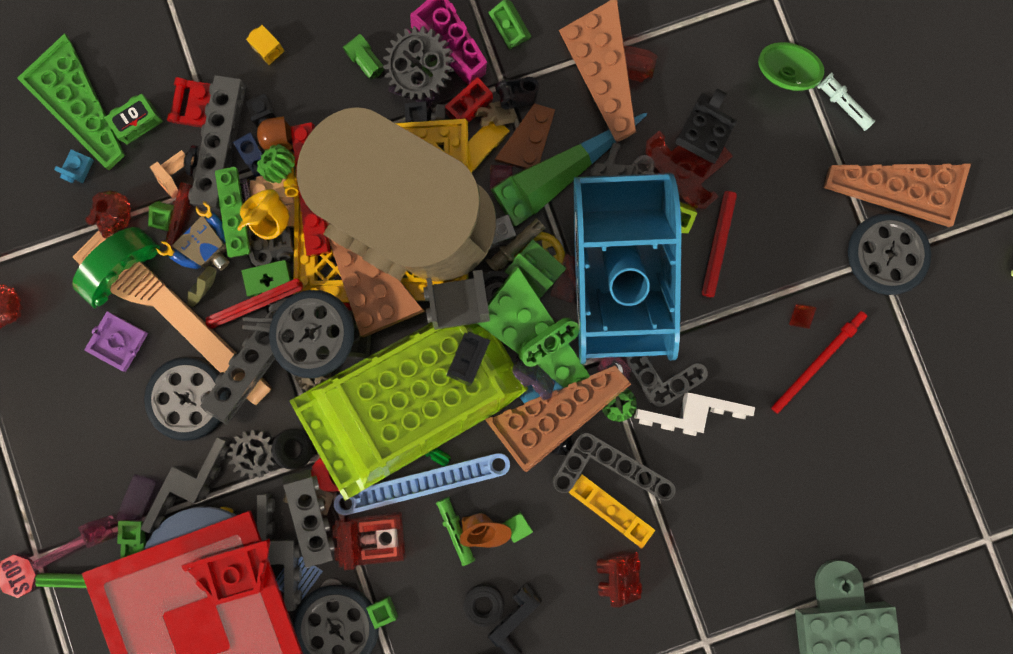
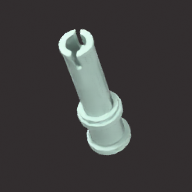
[817,72,875,131]

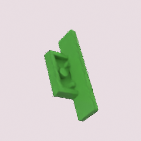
[215,167,250,258]

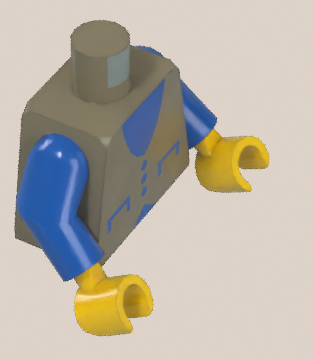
[156,201,230,271]

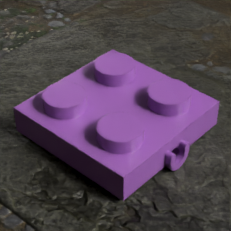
[84,311,148,372]

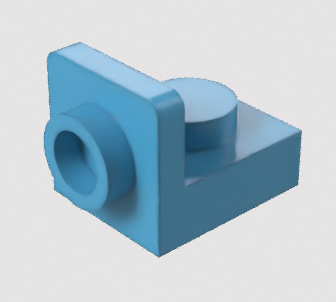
[54,150,94,183]

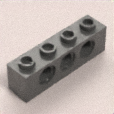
[283,469,335,568]

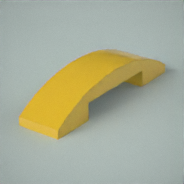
[468,121,510,173]
[569,474,655,548]

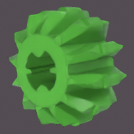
[257,144,295,184]

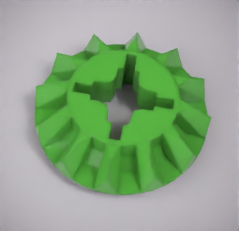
[602,388,637,422]

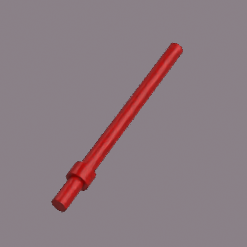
[771,311,868,414]

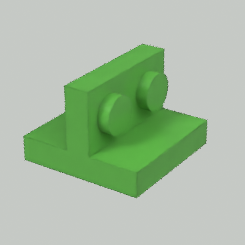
[505,239,566,299]

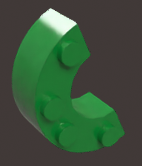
[72,227,161,309]

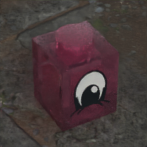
[595,357,632,380]

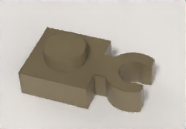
[475,101,517,126]

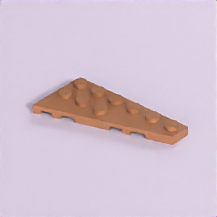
[326,221,425,337]
[485,366,631,472]

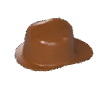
[459,513,512,548]

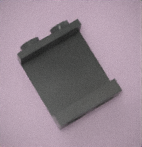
[423,270,490,330]

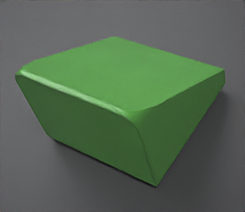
[148,202,176,231]
[502,511,533,543]
[366,596,398,629]

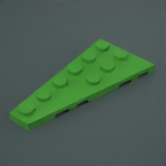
[477,266,590,388]

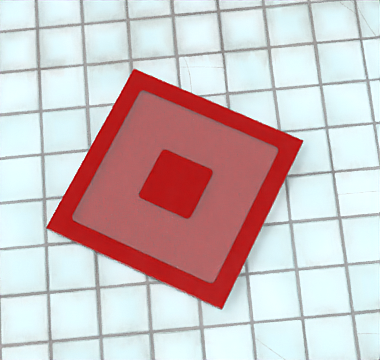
[82,510,303,654]

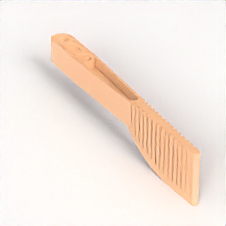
[73,225,272,405]

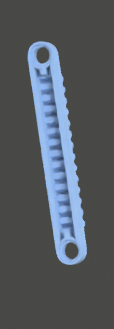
[334,453,510,515]

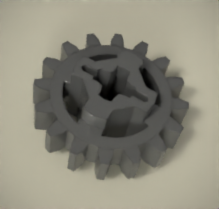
[227,430,277,479]

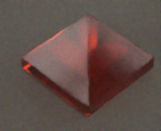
[789,304,817,329]

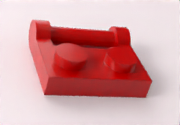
[167,77,211,128]

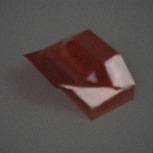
[624,46,657,82]

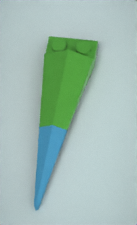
[491,113,647,226]

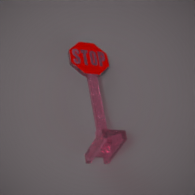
[0,515,118,598]

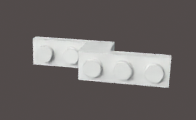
[634,393,755,436]

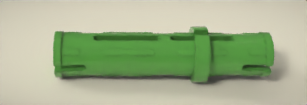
[436,497,475,566]

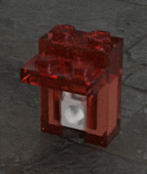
[332,512,406,570]

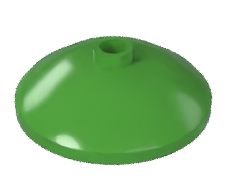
[758,42,824,91]

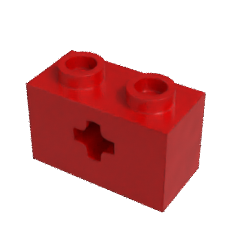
[445,77,493,123]

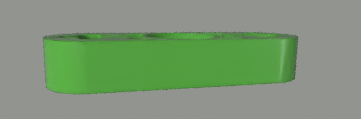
[519,318,579,367]

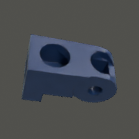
[233,132,264,177]

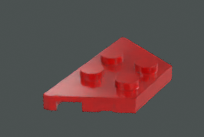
[181,539,270,605]

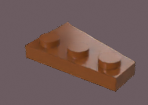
[495,104,555,170]

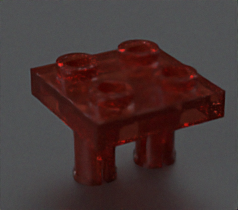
[597,552,642,607]

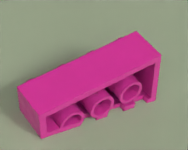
[410,0,487,85]

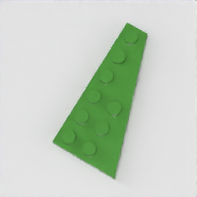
[17,33,125,170]

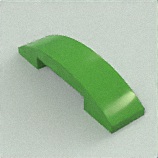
[117,520,146,559]

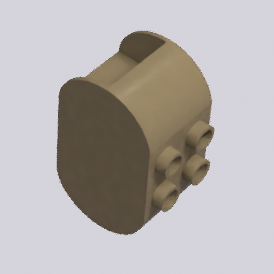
[297,107,496,282]

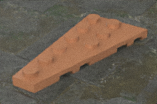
[559,0,636,143]
[823,164,971,227]

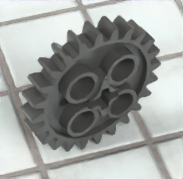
[383,26,455,101]

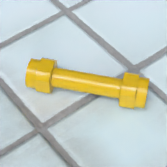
[283,151,298,197]

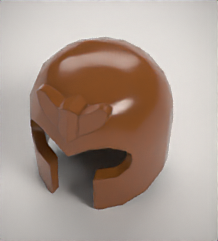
[257,116,293,153]

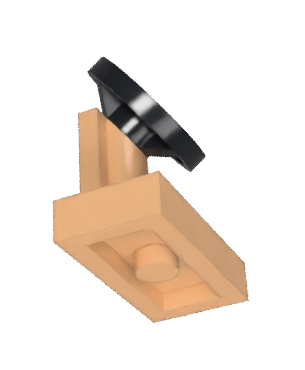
[150,145,198,199]

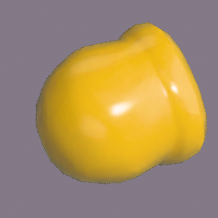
[237,189,289,239]

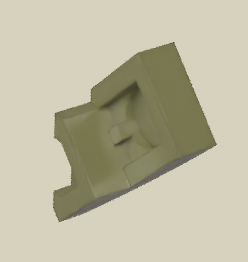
[187,266,217,307]

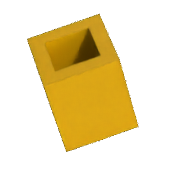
[246,25,285,65]

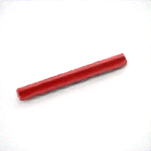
[702,191,737,297]
[205,278,303,329]

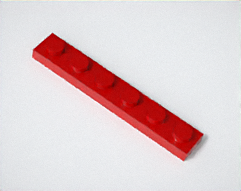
[291,122,331,257]

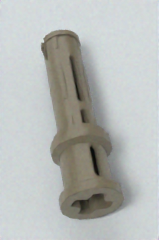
[485,218,546,271]

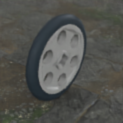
[144,356,228,441]

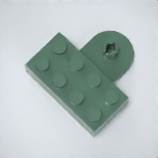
[795,559,901,654]

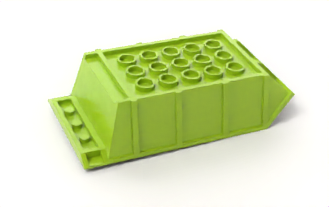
[290,322,528,501]

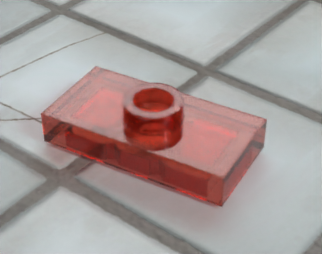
[550,254,576,303]

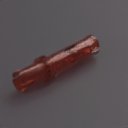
[164,182,193,249]

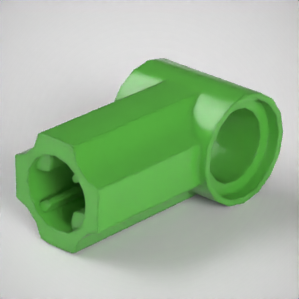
[343,34,384,80]

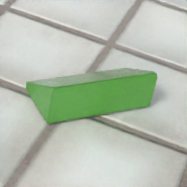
[488,0,531,49]

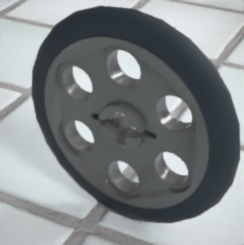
[848,213,931,295]
[269,290,354,378]
[293,585,379,654]

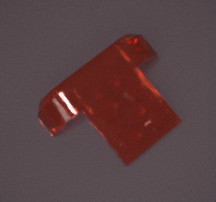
[646,130,733,209]

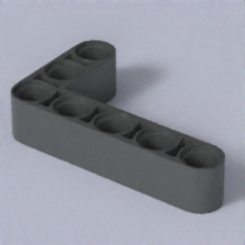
[552,433,676,500]

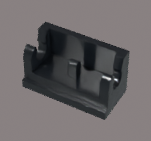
[446,332,491,386]

